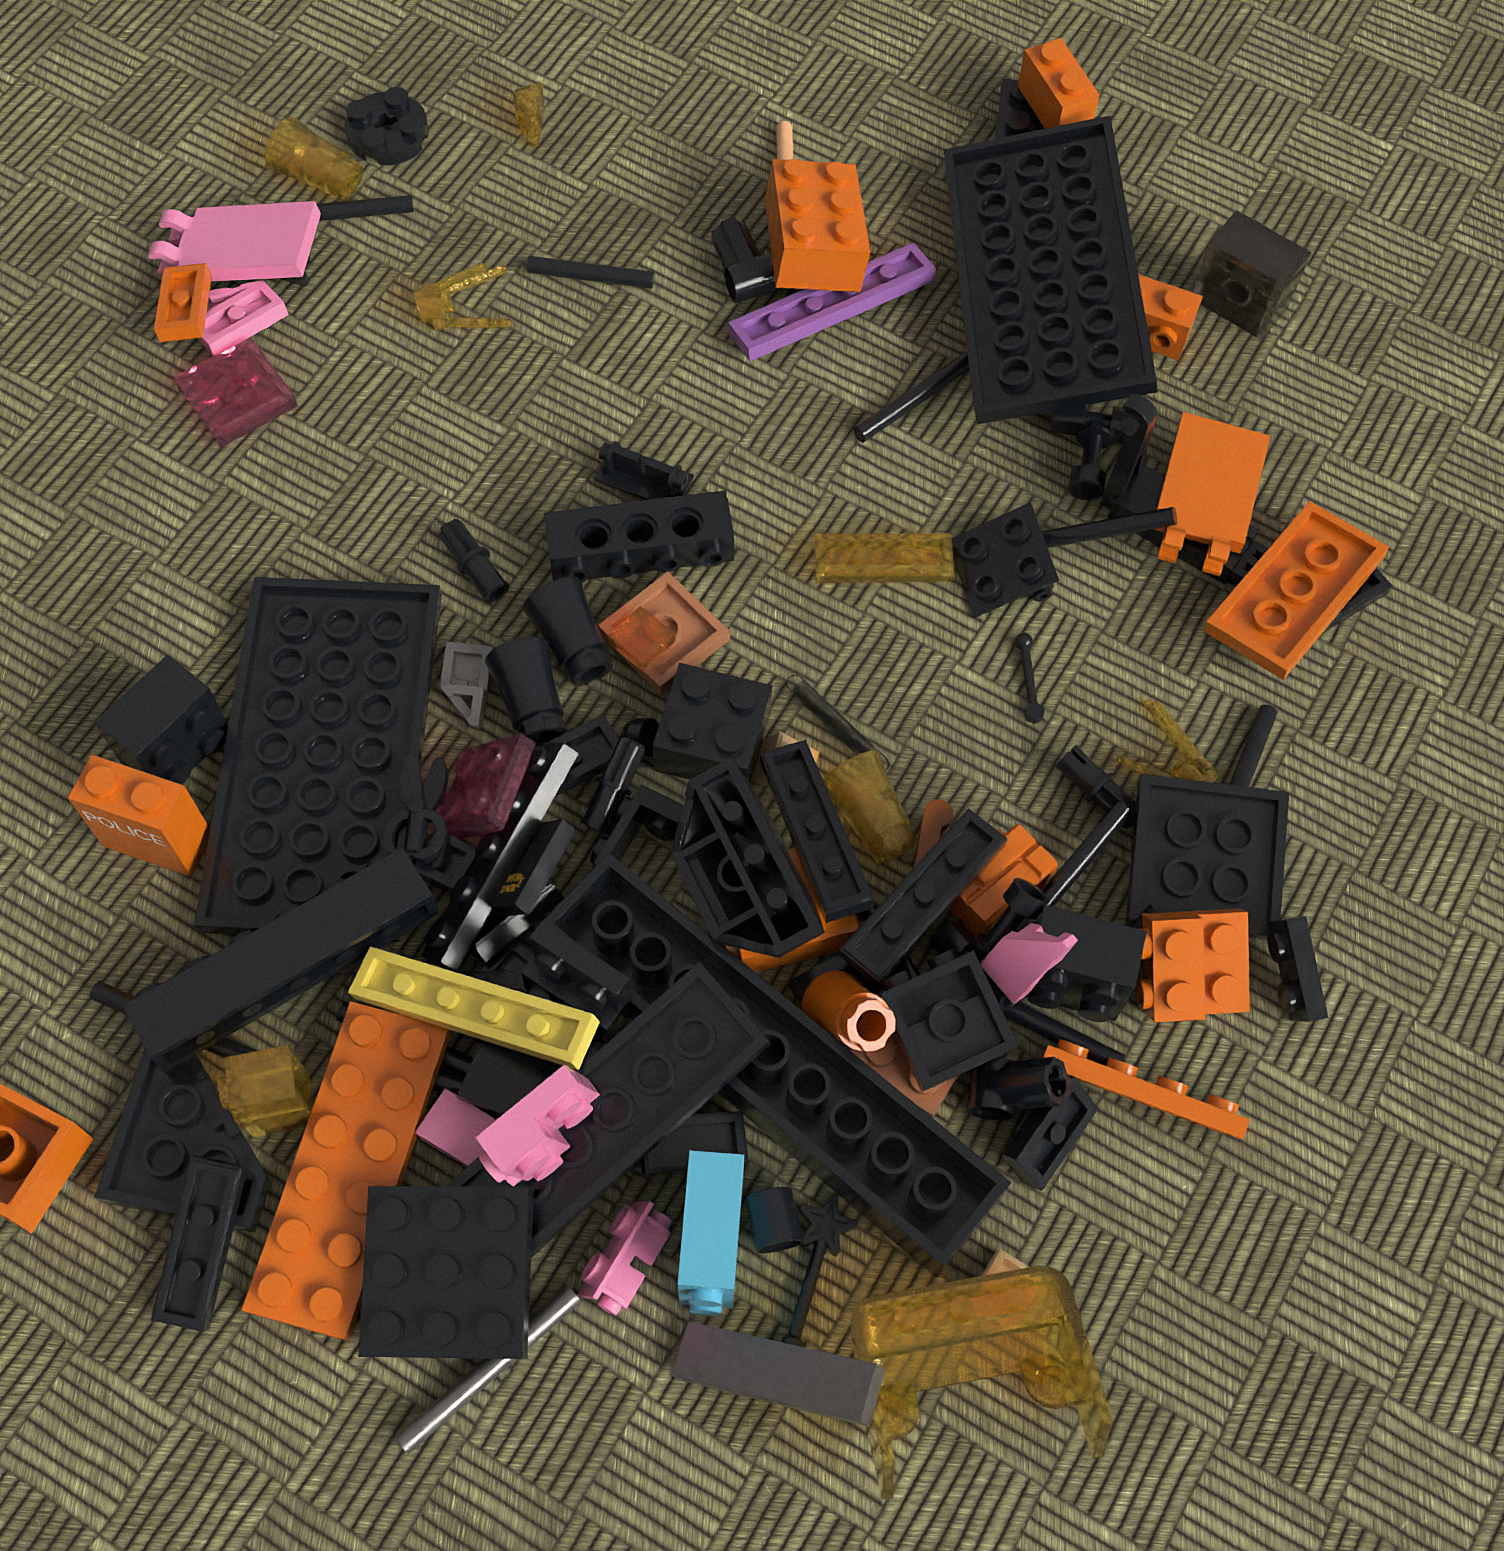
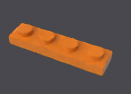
[1041,1039,1250,1140]

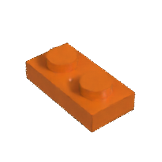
[154,263,212,342]

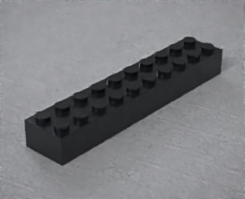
[543,853,1011,1278]

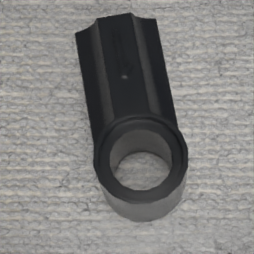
[711,218,777,303]
[967,1057,1071,1120]

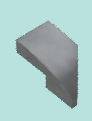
[440,641,494,730]

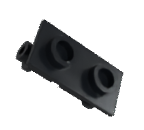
[594,441,694,500]

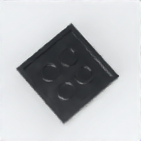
[1126,774,1289,940]
[358,1186,534,1359]

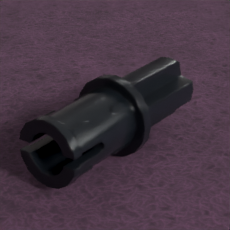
[439,519,509,603]
[580,737,645,835]
[1055,745,1136,829]

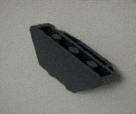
[671,756,825,958]

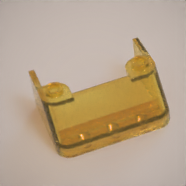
[851,1266,1112,1499]

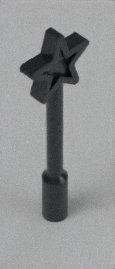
[781,1194,858,1347]

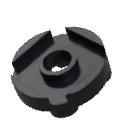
[345,87,429,166]

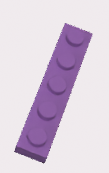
[728,243,936,361]

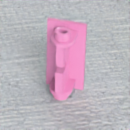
[578,1201,672,1316]

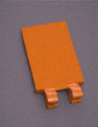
[1154,412,1271,576]

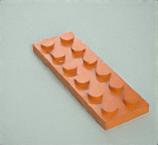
[241,1001,452,1342]

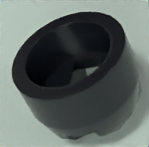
[620,718,659,757]

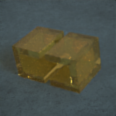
[218,1044,313,1138]

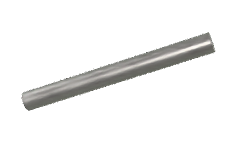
[395,1286,581,1454]

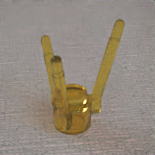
[413,263,512,331]
[1117,699,1222,783]

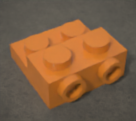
[1136,908,1250,1022]

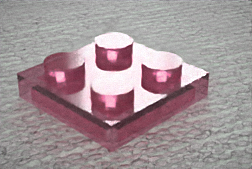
[173,337,298,448]
[433,733,536,839]

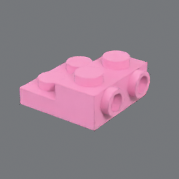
[475,1065,600,1187]

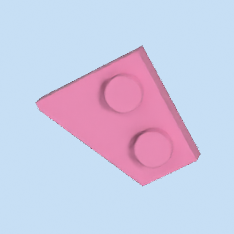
[197,280,289,357]

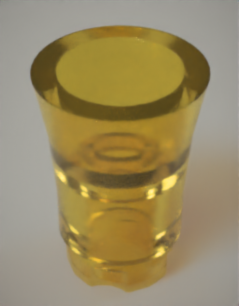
[265,116,364,201]
[823,751,917,864]

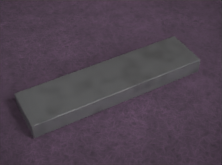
[671,1322,885,1427]

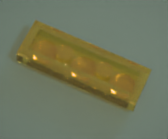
[814,533,954,583]

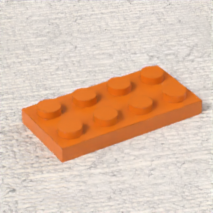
[1204,501,1389,680]

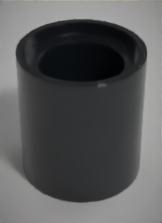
[745,1187,804,1254]

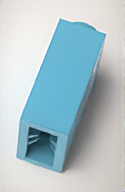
[678,1150,745,1316]

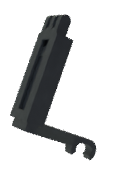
[1100,394,1269,586]

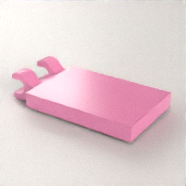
[148,201,321,281]

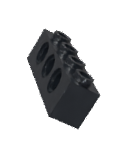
[544,490,734,583]

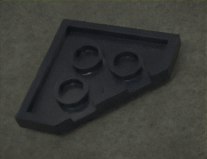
[94,1048,270,1233]

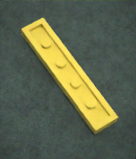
[348,946,600,1070]

